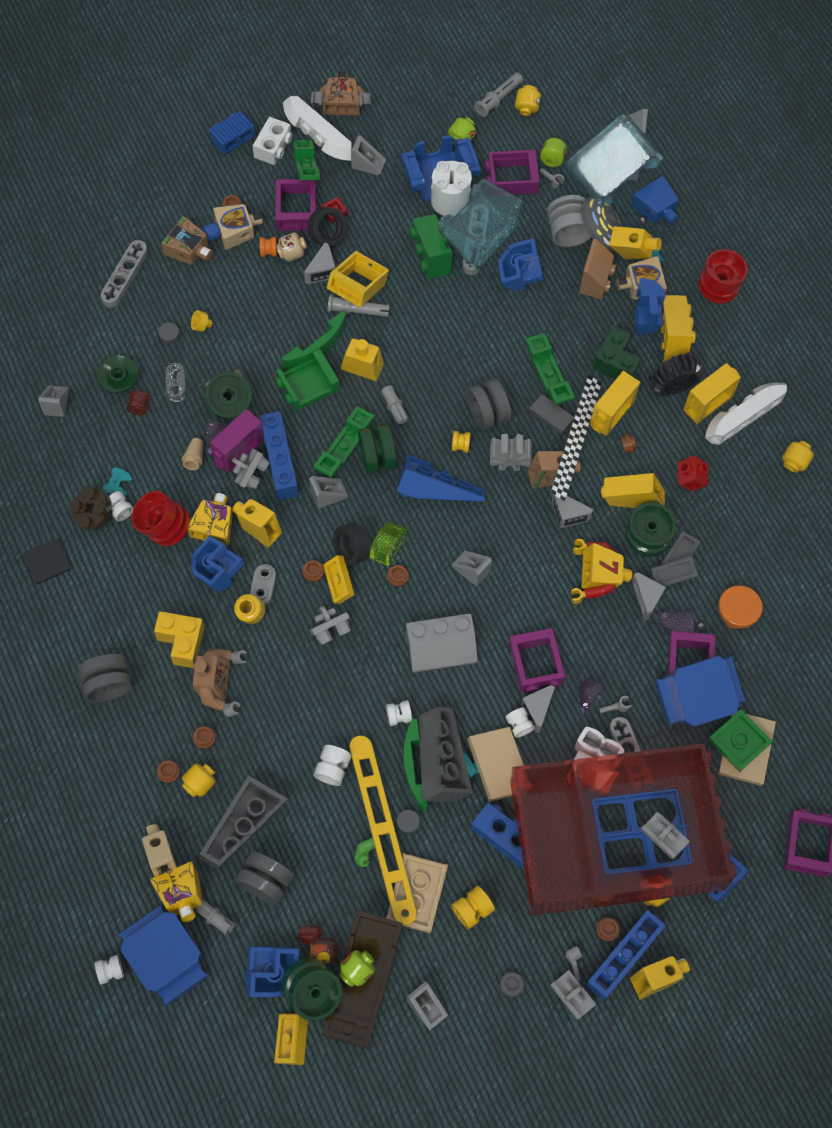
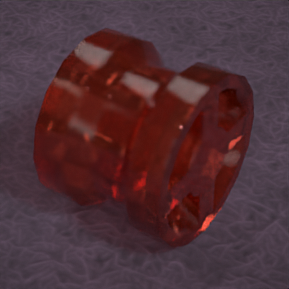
[126,391,150,416]

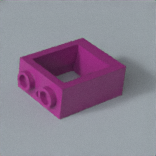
[485,150,539,196]
[276,179,316,231]
[210,409,264,474]
[508,628,565,694]
[667,631,715,674]
[783,809,832,878]

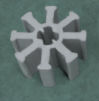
[490,434,532,471]

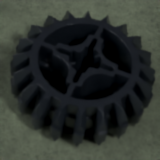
[649,353,705,397]

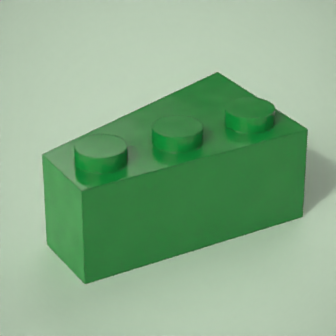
[409,214,452,279]

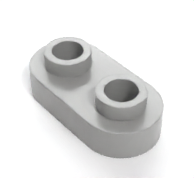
[250,564,276,606]

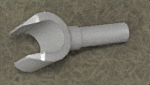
[540,168,564,189]
[599,696,632,714]
[566,947,582,981]

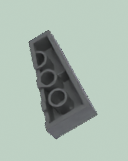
[419,707,473,802]
[199,775,288,870]

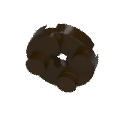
[70,486,111,530]

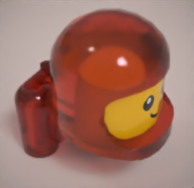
[298,926,339,965]

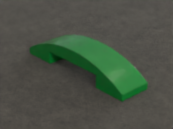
[293,140,320,181]
[282,311,346,371]
[525,333,575,405]
[313,406,375,478]
[403,718,427,812]

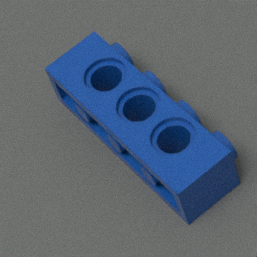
[260,411,298,500]
[470,803,562,885]
[585,910,666,1001]

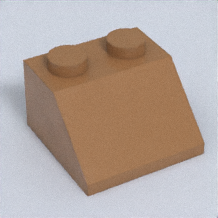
[579,239,616,299]

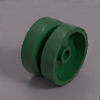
[204,372,252,419]
[358,424,397,475]
[625,502,676,557]
[281,958,342,1021]

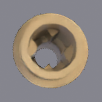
[182,438,203,470]

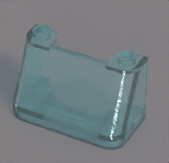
[566,114,663,205]
[438,178,523,269]

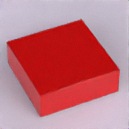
[321,197,348,223]

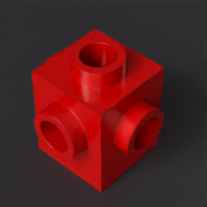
[677,456,709,491]

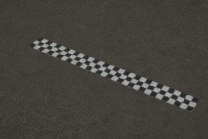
[551,375,602,501]

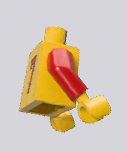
[571,539,632,604]

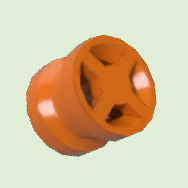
[260,237,277,258]

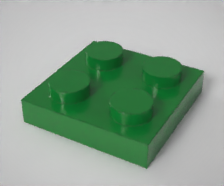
[708,710,773,772]

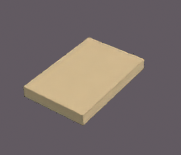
[718,713,776,786]
[467,727,532,802]
[386,853,448,934]

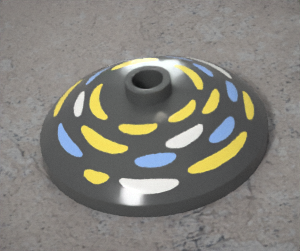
[581,197,622,252]

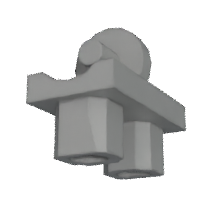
[232,448,270,489]
[309,606,351,645]
[641,811,690,859]
[550,970,596,1020]

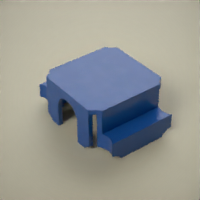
[400,135,481,202]
[654,655,745,727]
[118,905,209,1007]

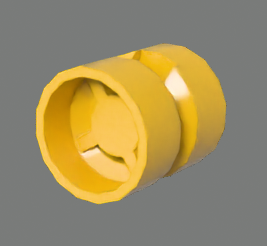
[451,886,495,930]

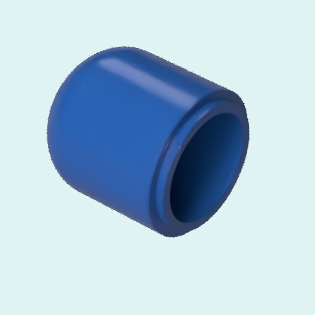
[202,222,222,241]

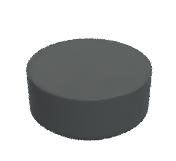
[158,323,180,344]
[397,810,420,834]
[500,972,524,997]

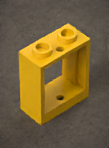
[327,251,389,308]
[683,363,741,424]
[590,371,640,436]

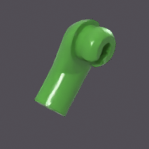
[354,837,375,867]

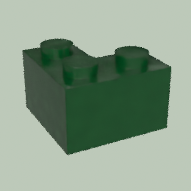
[593,326,641,380]

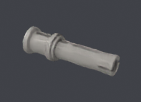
[474,72,523,117]
[328,294,390,318]

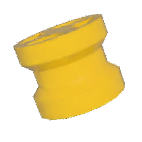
[452,431,470,453]

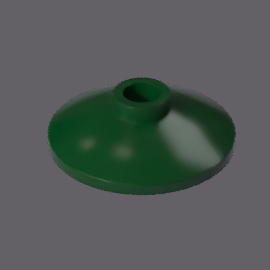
[97,355,139,393]

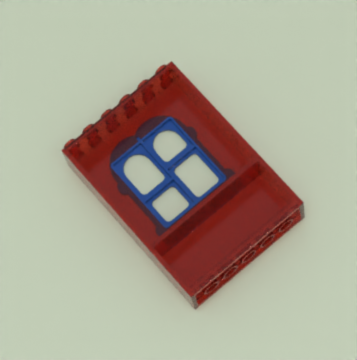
[510,743,736,916]

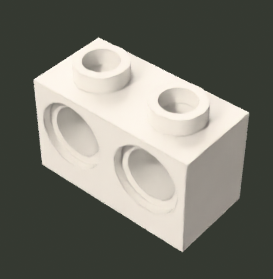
[253,117,293,165]

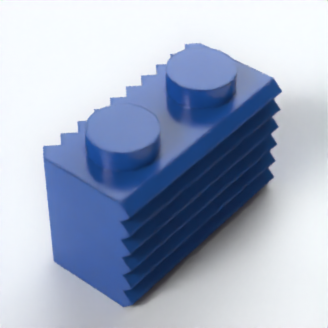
[209,111,256,155]

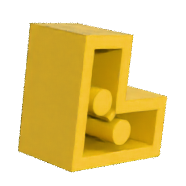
[154,611,205,668]

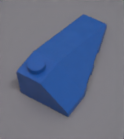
[397,454,485,501]

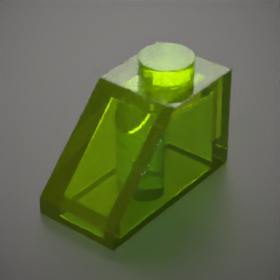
[370,521,408,566]

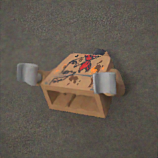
[311,71,371,115]
[193,648,247,717]

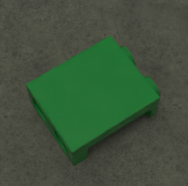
[275,349,339,411]

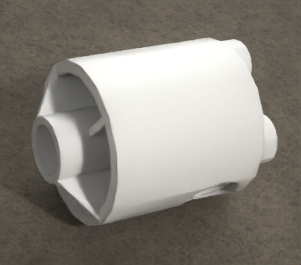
[431,161,472,217]

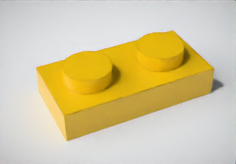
[323,555,354,604]

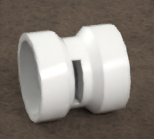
[109,491,134,521]
[386,700,412,726]
[506,707,535,738]
[94,955,124,985]

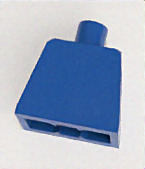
[631,176,679,225]

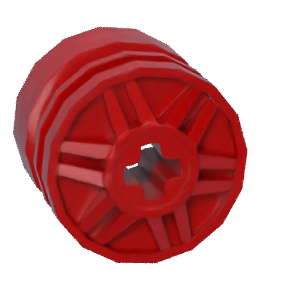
[698,249,748,304]
[131,491,190,547]

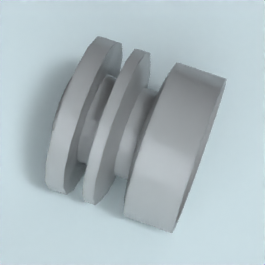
[547,195,591,247]

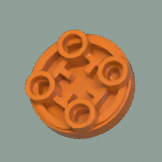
[718,586,763,629]

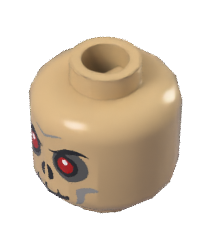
[276,232,307,262]

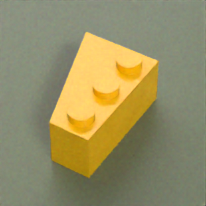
[661,295,695,363]

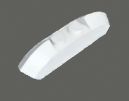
[283,96,352,161]
[705,383,787,445]

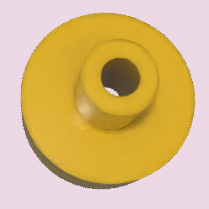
[191,310,212,332]

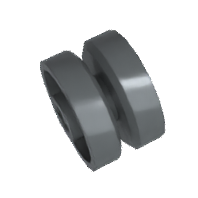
[466,378,511,431]
[77,654,133,703]
[234,851,294,905]

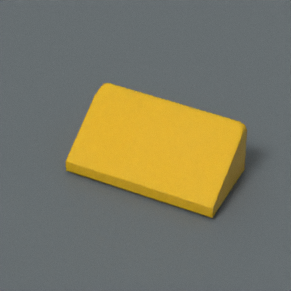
[274,1014,308,1065]

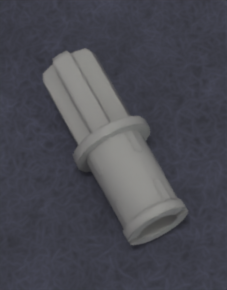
[381,385,408,424]
[194,899,235,936]

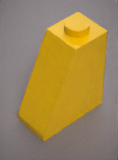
[601,473,665,508]

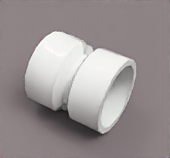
[313,745,351,786]

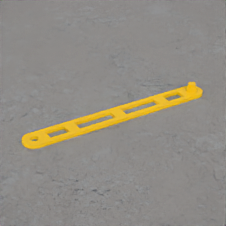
[349,736,417,926]

